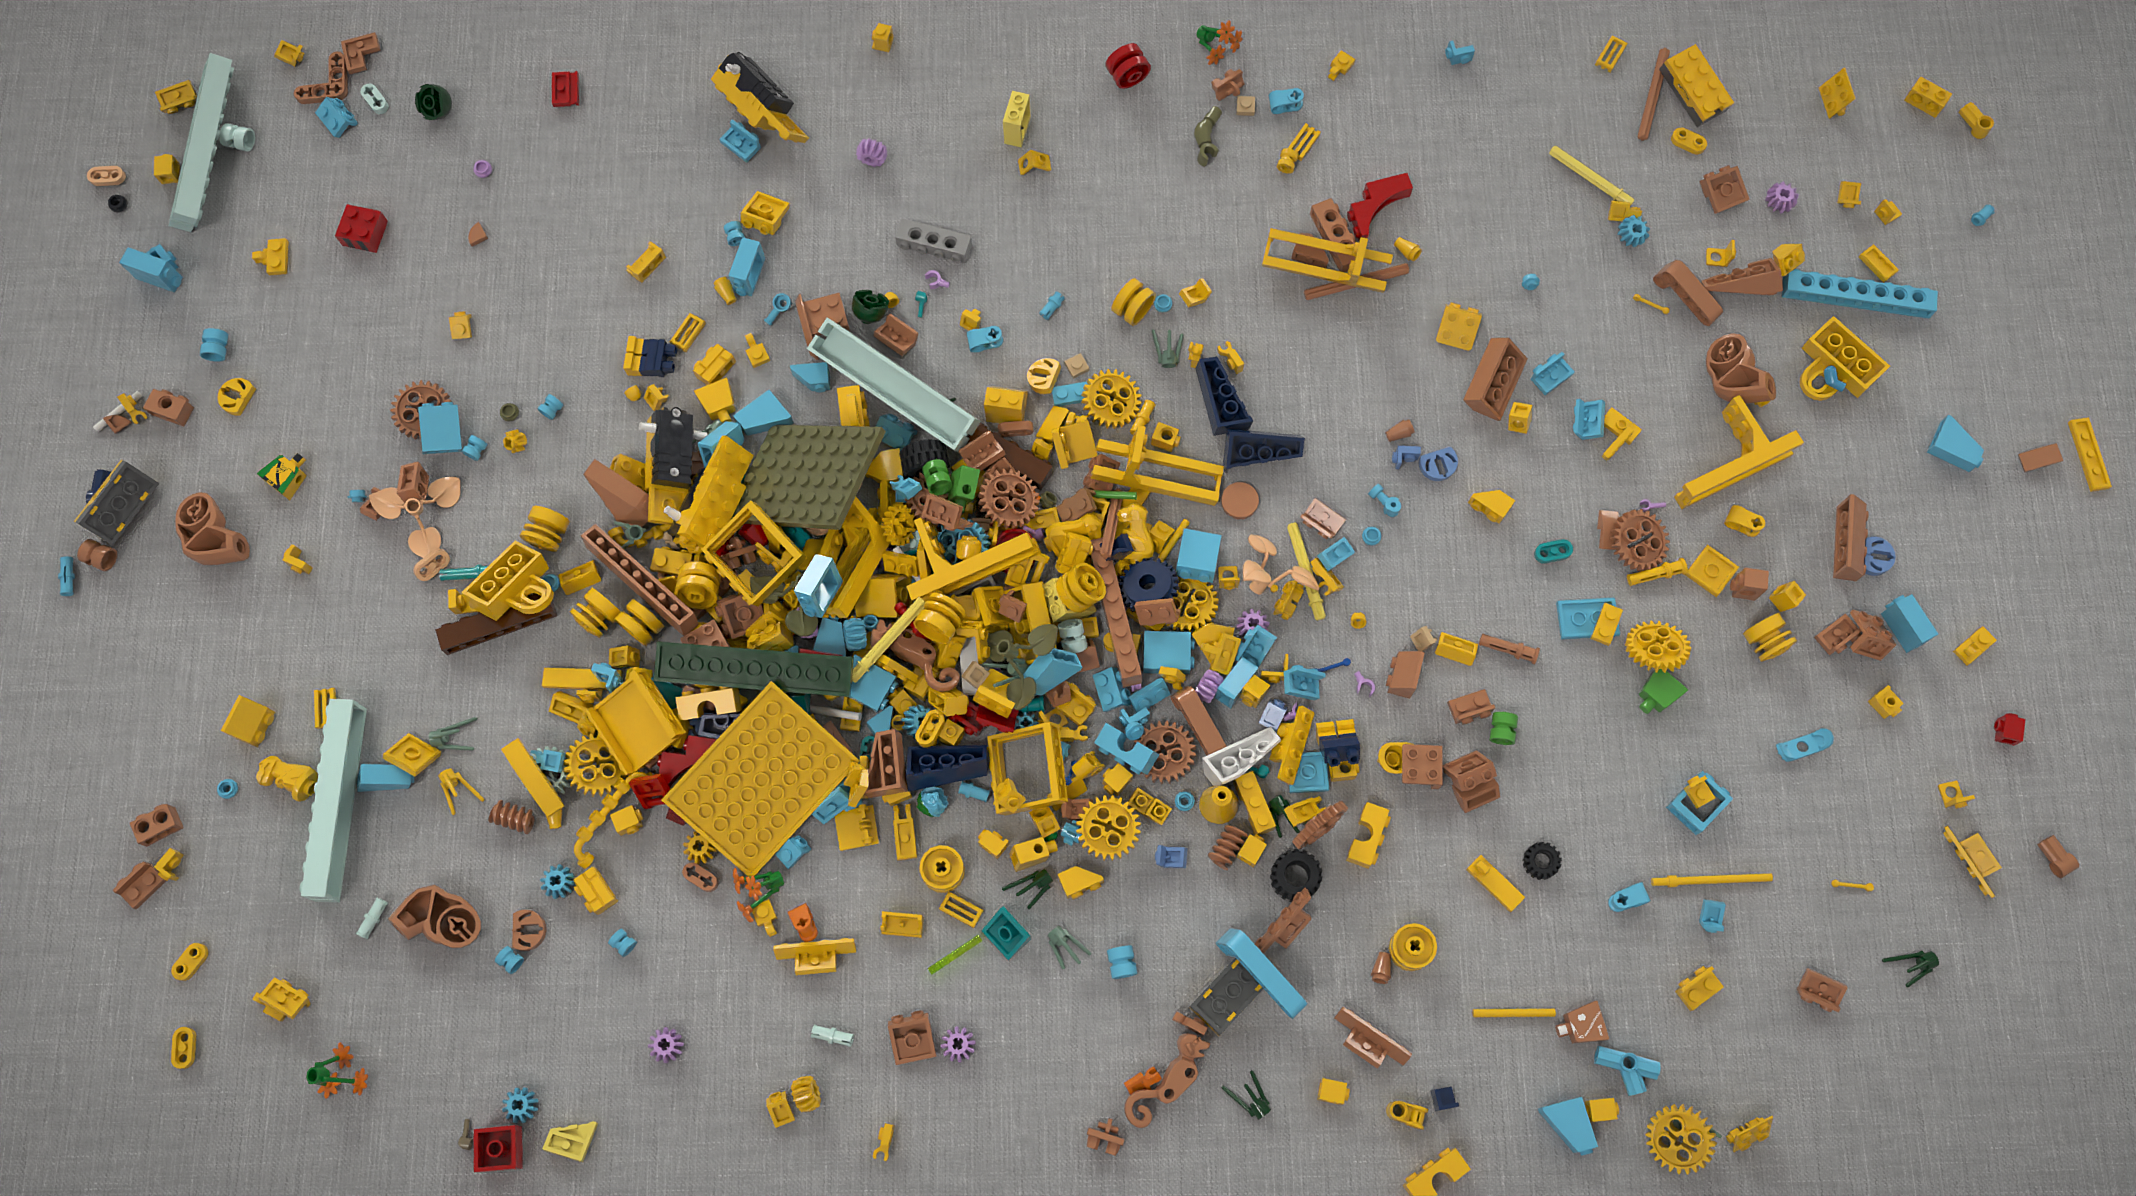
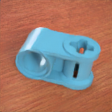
[1268,88,1304,114]
[967,326,1003,353]
[1608,882,1651,912]

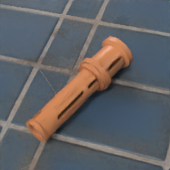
[1479,633,1540,665]

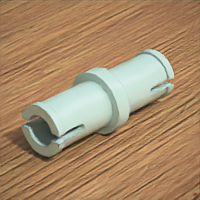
[356,897,388,939]
[811,1025,854,1047]

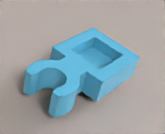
[890,475,922,500]
[530,749,565,773]

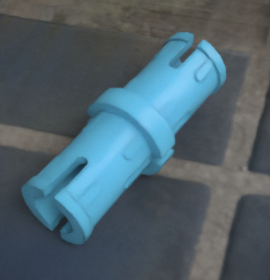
[58,556,75,596]

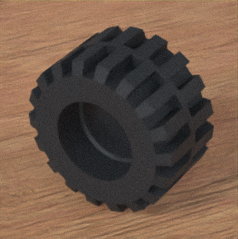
[899,439,950,479]
[1270,849,1323,902]

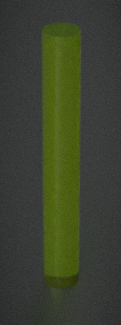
[927,935,982,975]

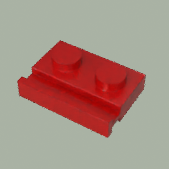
[552,71,579,107]

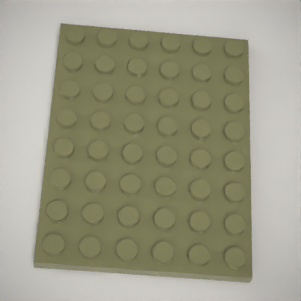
[731,425,886,530]

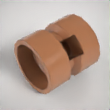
[77,539,117,571]

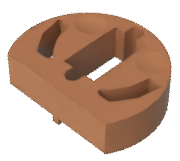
[512,910,546,951]

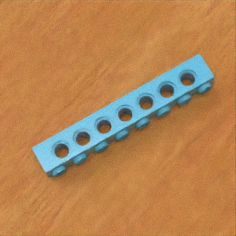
[1782,269,1938,319]

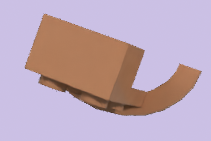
[795,293,850,360]

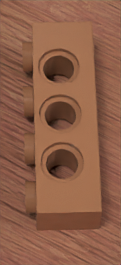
[1310,198,1356,273]

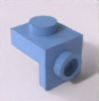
[1155,845,1188,869]

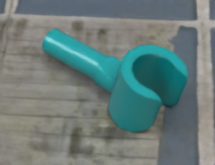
[915,291,927,318]
[1248,764,1270,779]

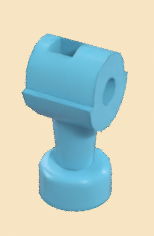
[1368,483,1401,517]

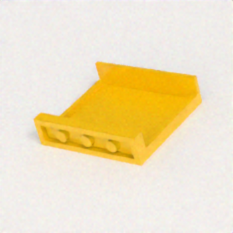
[585,668,686,775]

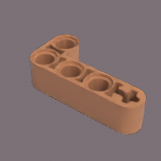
[1653,260,1723,326]
[1170,686,1227,756]

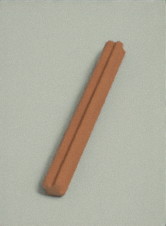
[1100,488,1122,559]

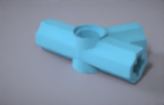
[1594,1046,1661,1096]

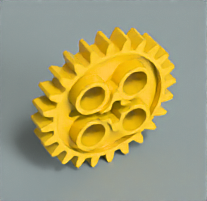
[1081,369,1142,429]
[1166,577,1219,632]
[1625,620,1691,673]
[563,733,627,797]
[1076,795,1141,861]
[1645,1104,1717,1175]

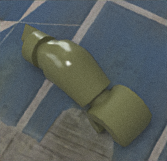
[1194,106,1222,167]

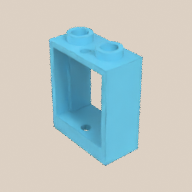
[728,237,766,296]
[794,554,843,618]
[1666,771,1733,835]

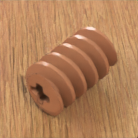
[488,800,535,834]
[1208,825,1248,870]

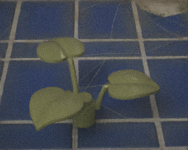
[750,574,838,637]
[987,624,1058,710]

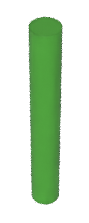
[1093,490,1137,500]

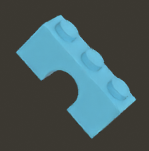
[1094,723,1159,775]

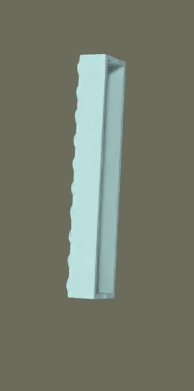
[168,53,234,232]
[807,318,981,452]
[300,699,367,903]

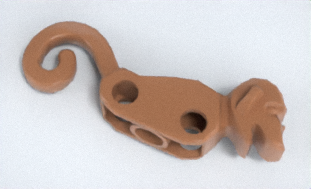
[870,619,960,692]
[1124,1033,1210,1128]

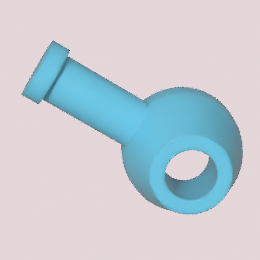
[764,293,792,326]

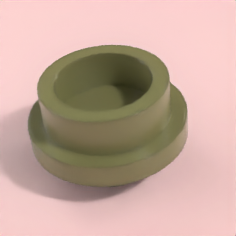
[500,403,519,422]
[1040,491,1057,509]

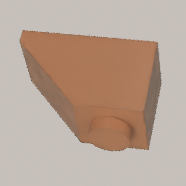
[1291,232,1329,268]

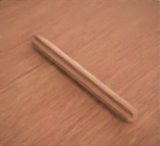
[1637,47,1670,141]
[1304,263,1409,300]

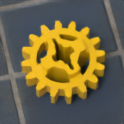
[881,504,916,546]

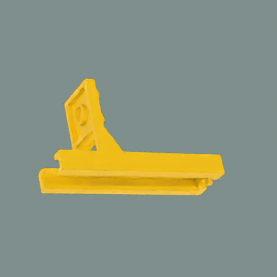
[1262,228,1393,293]
[1674,395,1804,509]
[1090,425,1224,506]
[822,496,891,618]
[906,518,1041,602]

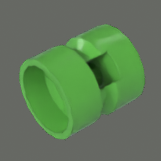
[922,459,953,496]
[1489,712,1518,745]

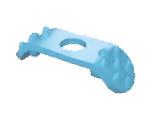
[1776,728,1834,762]

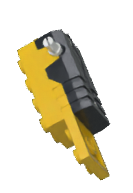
[711,52,809,143]
[639,407,707,525]
[664,435,754,555]

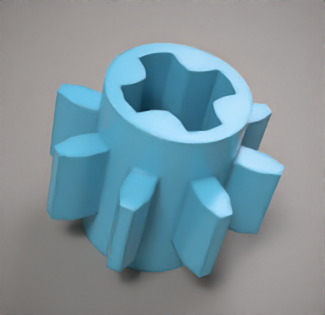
[1015,712,1038,729]
[1060,820,1082,846]

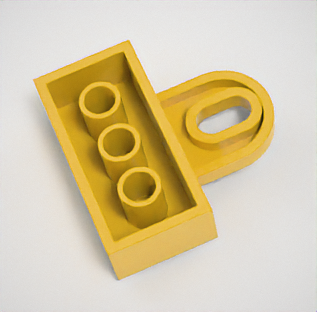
[1800,316,1890,401]
[837,385,874,461]
[461,540,554,621]

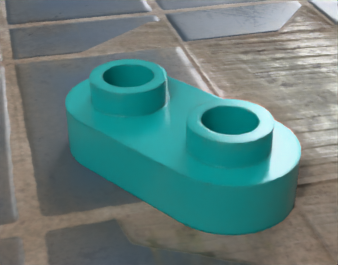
[1534,539,1573,564]

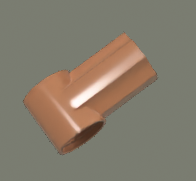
[2037,835,2079,878]

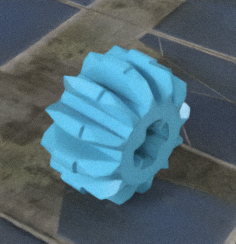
[1617,215,1650,247]
[843,618,867,651]
[901,705,935,738]
[540,864,575,899]
[502,1087,538,1123]

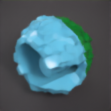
[916,786,948,817]

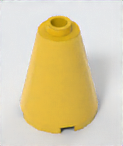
[1199,785,1239,824]

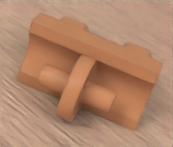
[1211,69,1245,101]
[720,537,757,570]
[1087,1118,1124,1156]

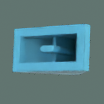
[867,706,893,736]

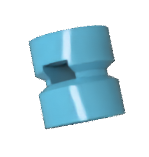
[200,328,229,362]
[1107,945,1138,979]

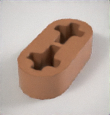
[998,421,1034,437]
[682,863,718,892]

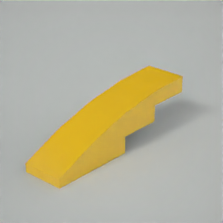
[501,738,565,817]

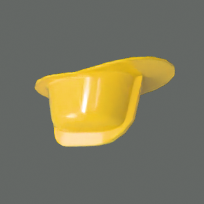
[1377,742,1414,774]

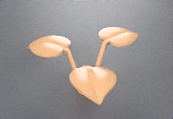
[369,477,460,558]
[1243,534,1319,595]

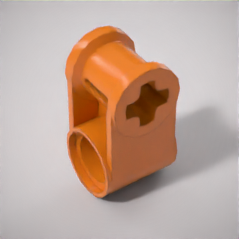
[787,903,818,942]

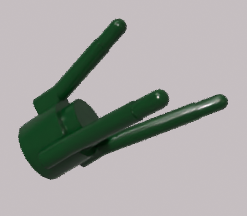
[1268,795,1307,838]
[1002,869,1053,909]
[1882,951,1939,987]
[1222,1070,1271,1120]

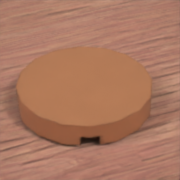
[1221,482,1259,519]

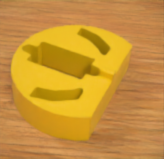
[1027,358,1061,394]
[217,378,256,416]

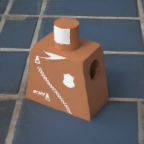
[1555,1001,1609,1043]

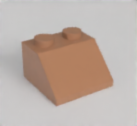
[1385,651,1425,699]

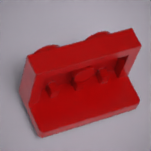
[947,702,986,737]

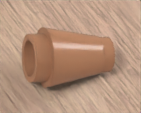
[1385,419,1415,442]
[1371,952,1391,984]

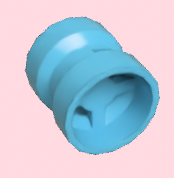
[723,221,745,246]
[537,394,564,420]
[461,435,488,461]
[608,928,637,957]
[495,946,524,974]

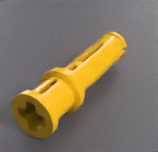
[1627,558,1688,586]

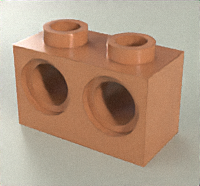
[397,461,429,503]
[130,804,184,847]

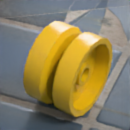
[1111,278,1156,326]
[674,562,721,609]
[1056,563,1106,613]
[614,599,665,647]
[919,845,965,893]
[1388,923,1437,972]

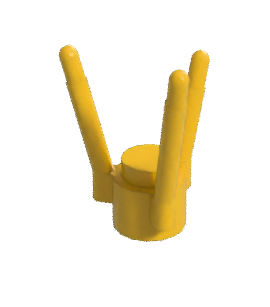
[438,768,484,815]

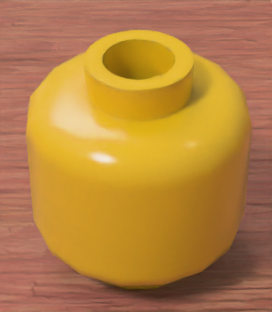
[956,535,982,561]

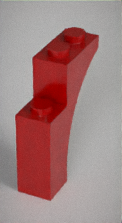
[1347,173,1413,241]
[657,735,717,788]

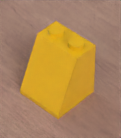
[984,386,1028,424]
[854,573,913,617]

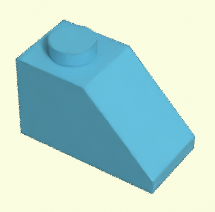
[790,362,831,393]

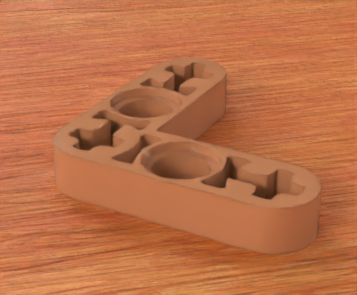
[293,51,348,104]

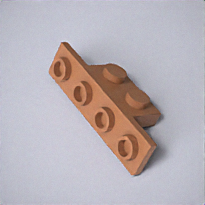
[1255,887,1312,954]
[1334,1007,1412,1069]

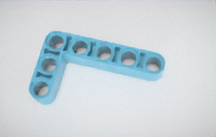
[1216,929,1307,1019]

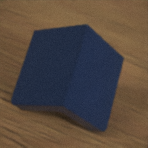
[1100,534,1134,561]
[1430,1086,1459,1111]

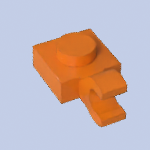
[1124,1067,1162,1095]

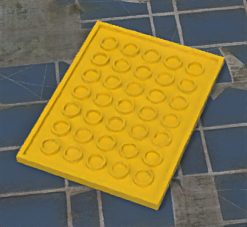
[661,681,860,877]

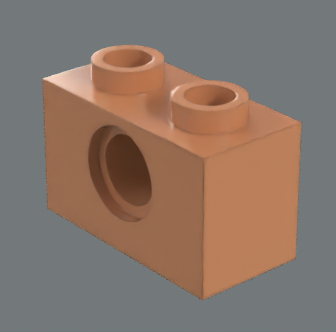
[143,389,194,427]
[1730,568,1769,601]

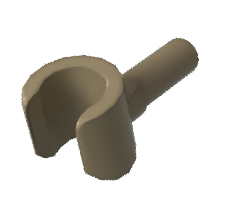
[458,1119,473,1150]

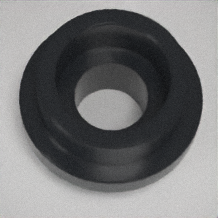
[108,195,128,212]

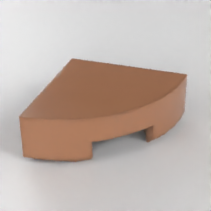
[468,222,488,247]
[103,415,132,434]

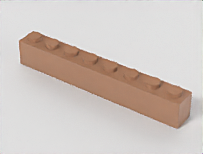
[581,524,699,636]
[1090,538,1142,687]

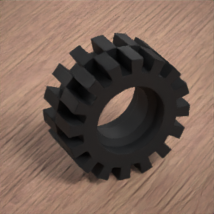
[1522,842,1562,880]

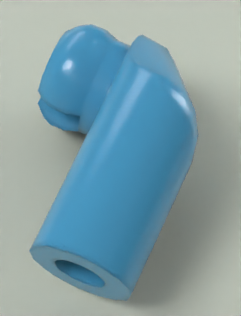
[1824,366,1846,392]

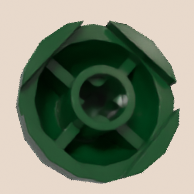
[415,84,452,120]
[852,290,889,324]

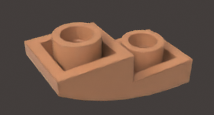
[2018,443,2064,473]
[1597,510,1619,550]

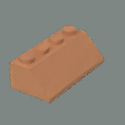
[1463,338,1528,421]
[1833,494,1869,581]

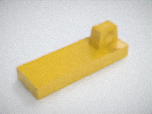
[1466,855,1525,912]

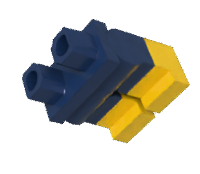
[623,336,678,377]
[1316,719,1360,767]

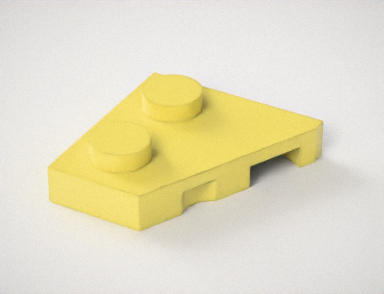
[542,1121,598,1163]

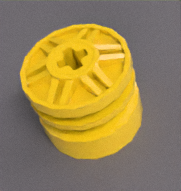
[520,505,570,552]
[570,587,621,638]
[913,593,966,645]
[1743,613,1797,662]

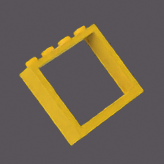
[701,500,808,607]
[987,722,1068,816]

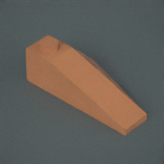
[1701,258,1783,295]
[583,459,649,528]

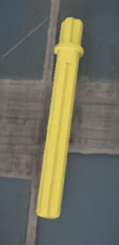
[1549,146,1634,206]
[1287,522,1326,621]
[852,597,925,683]

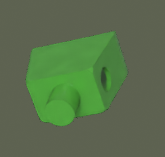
[948,465,980,513]
[1639,669,1688,714]

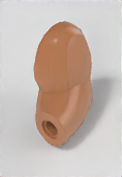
[1706,334,1776,404]
[175,492,250,565]
[388,885,481,948]

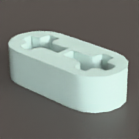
[361,84,389,114]

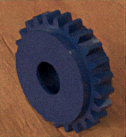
[1118,557,1180,612]

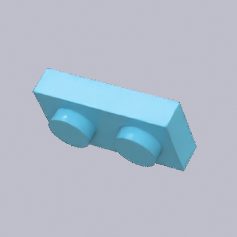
[1052,381,1088,407]
[1317,537,1355,571]
[1128,677,1171,713]
[812,787,849,824]

